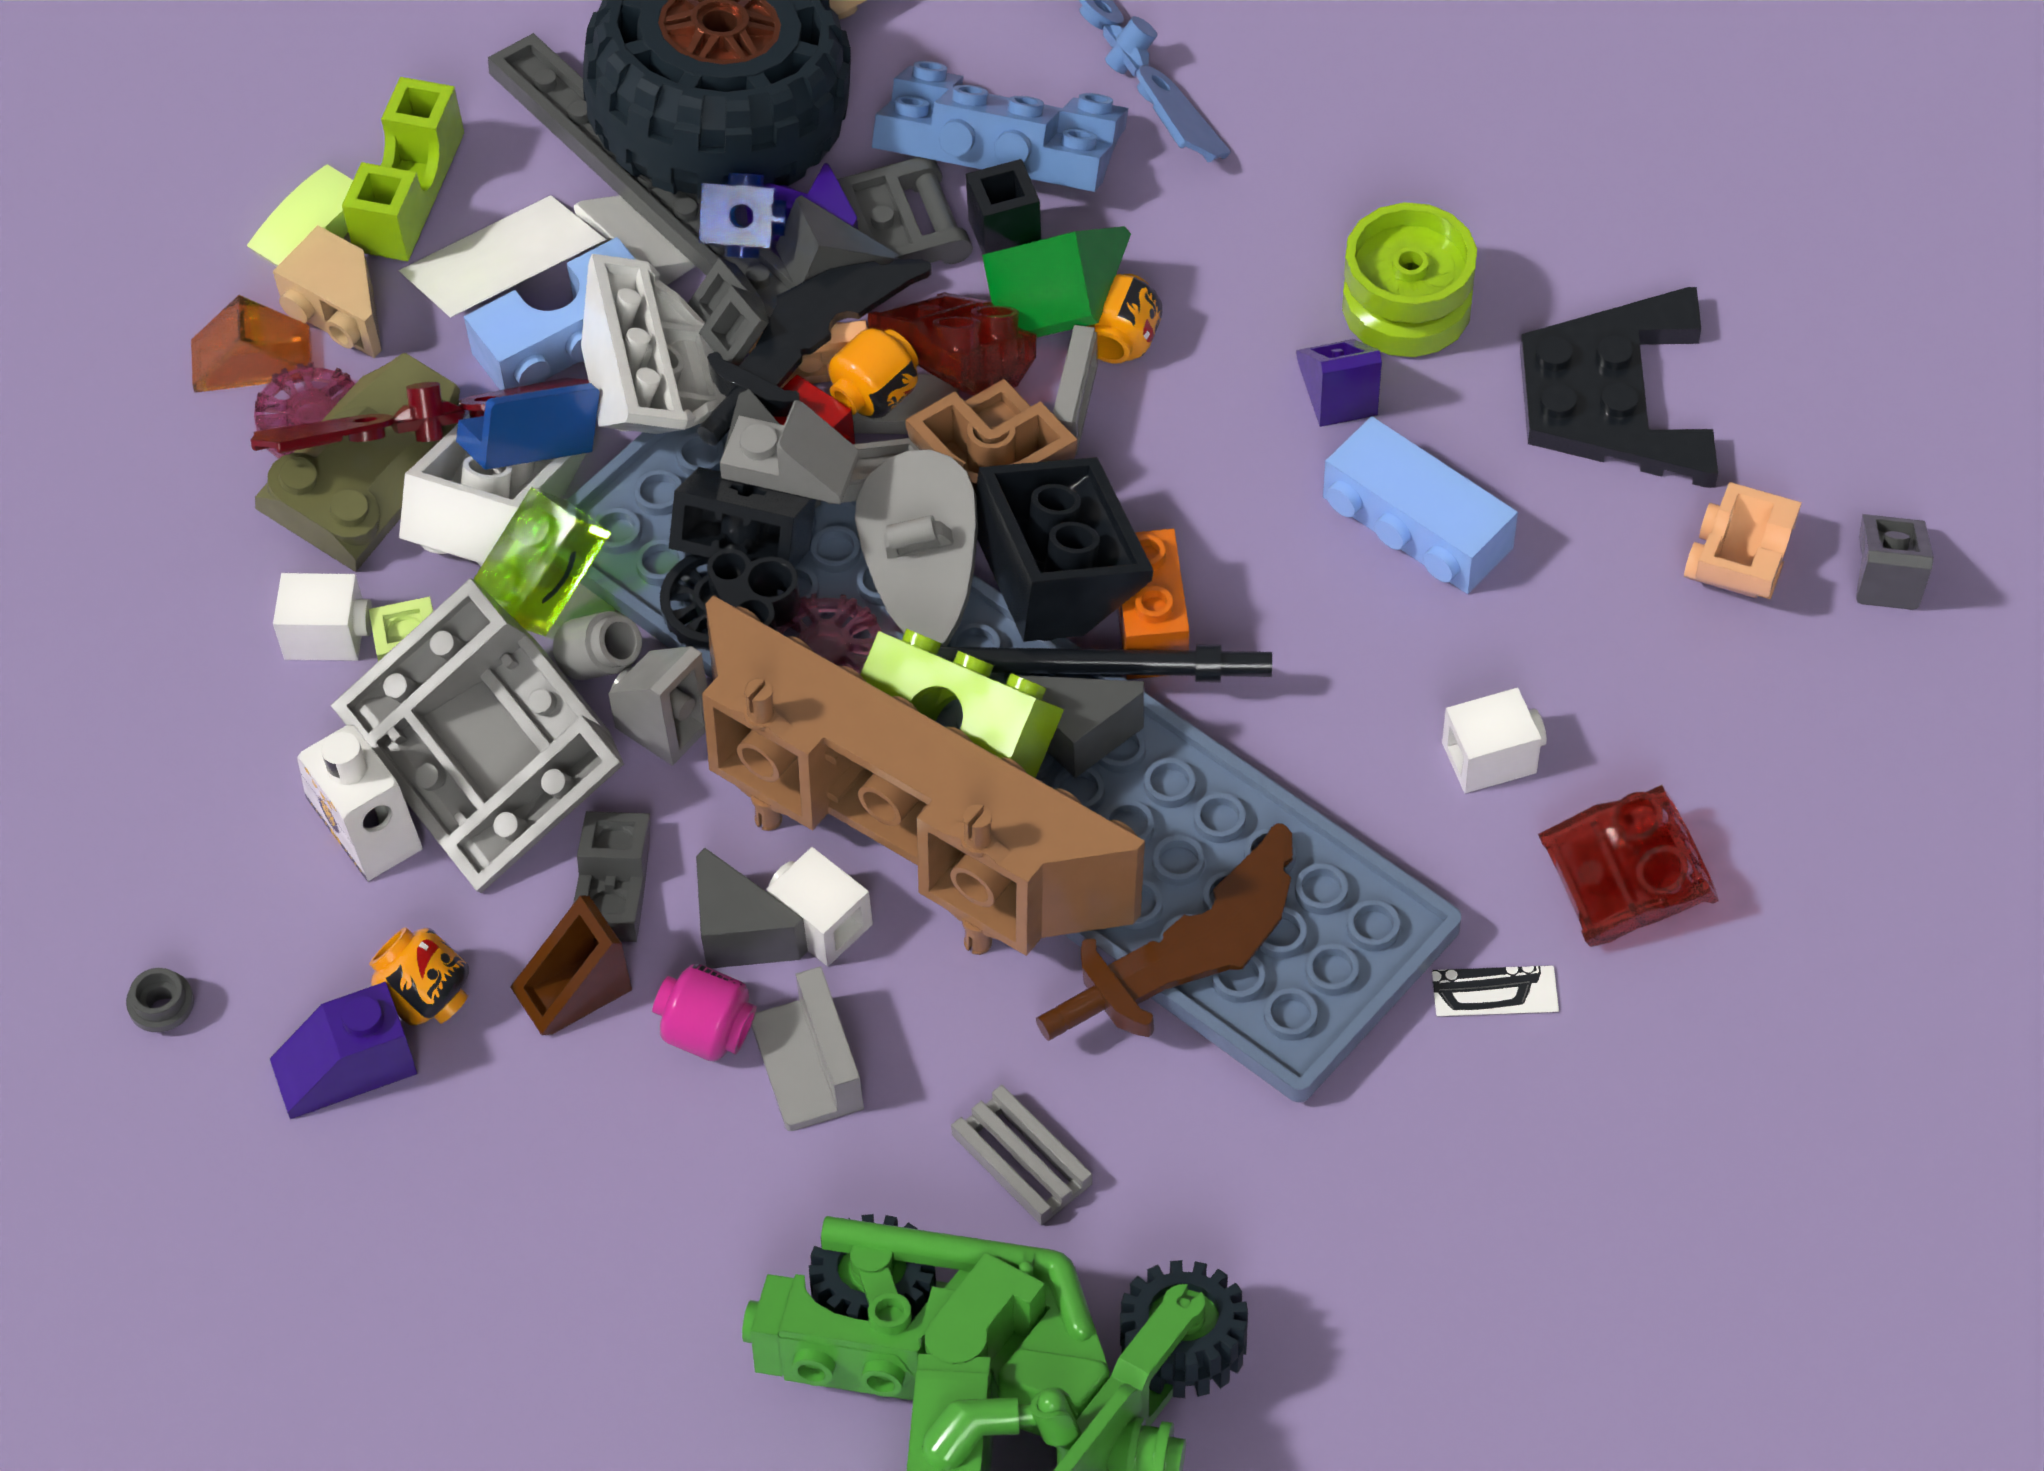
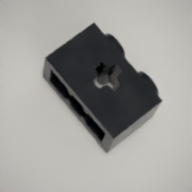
[668,467,816,568]

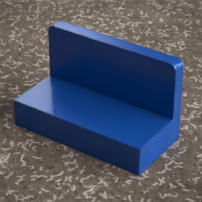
[456,383,600,470]

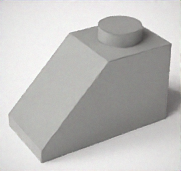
[608,646,707,766]

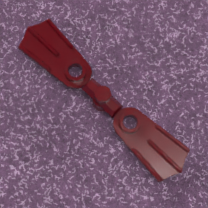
[250,378,589,453]

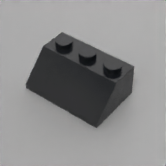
[976,457,1154,642]

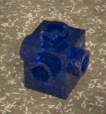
[699,173,787,258]

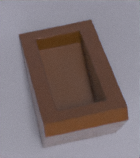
[510,895,632,1035]

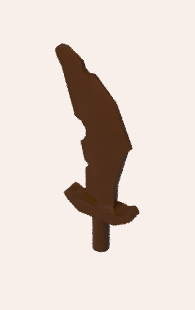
[1036,823,1293,1041]

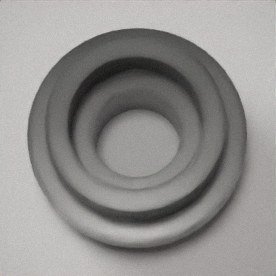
[126,968,194,1032]

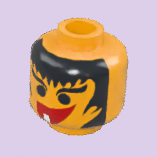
[1086,274,1163,364]
[828,328,919,419]
[369,927,469,1026]

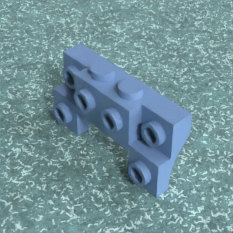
[872,61,1129,192]

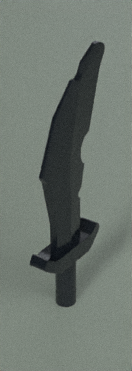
[697,259,932,446]

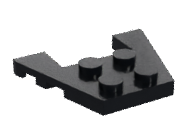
[1520,287,1718,488]

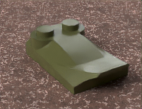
[255,353,460,572]

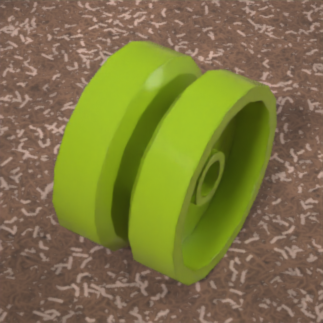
[1342,202,1477,357]

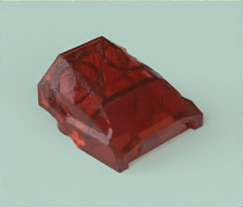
[868,292,1037,396]
[1538,785,1719,947]

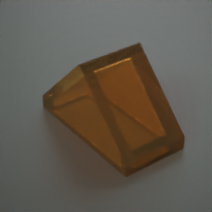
[191,295,313,393]

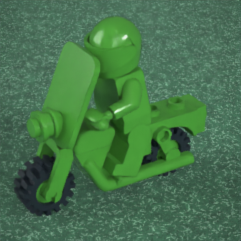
[742,1214,1248,1471]

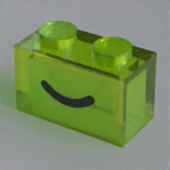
[473,487,611,636]

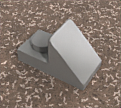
[720,400,859,505]

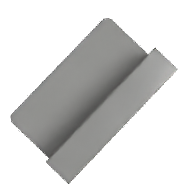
[751,966,864,1131]

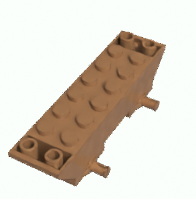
[702,595,1145,956]

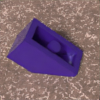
[270,981,418,1119]

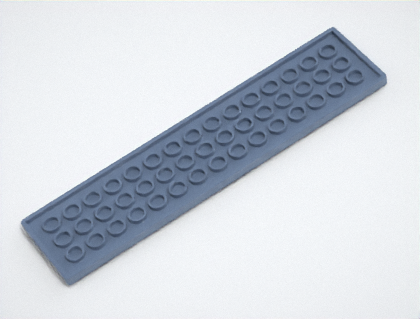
[534,423,1461,1102]

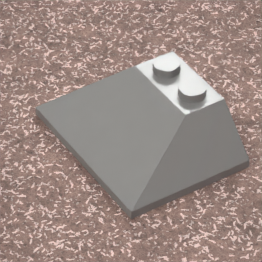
[331,578,624,893]

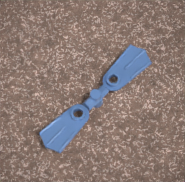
[1079,0,1231,162]

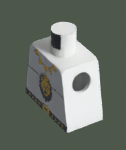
[297,725,423,882]

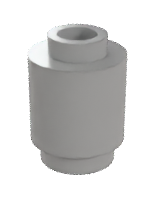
[553,611,642,680]

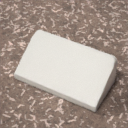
[574,195,695,285]

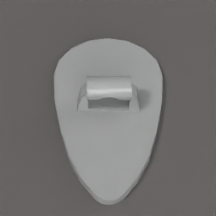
[855,450,978,647]

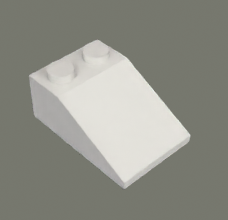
[399,414,586,573]

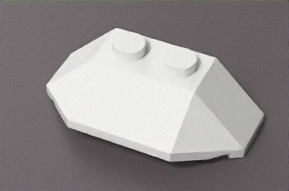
[581,254,726,434]

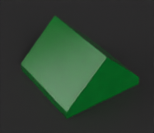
[982,226,1131,345]

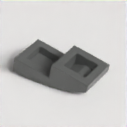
[687,258,769,366]
[573,811,651,942]

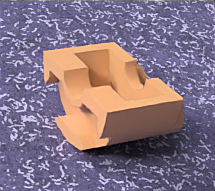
[1684,482,1802,599]

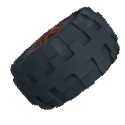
[583,0,851,201]

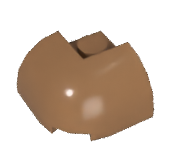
[905,379,1078,493]

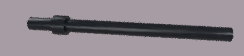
[937,644,1272,683]

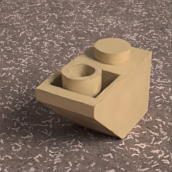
[273,225,382,358]

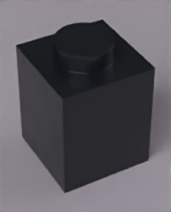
[966,159,1041,254]

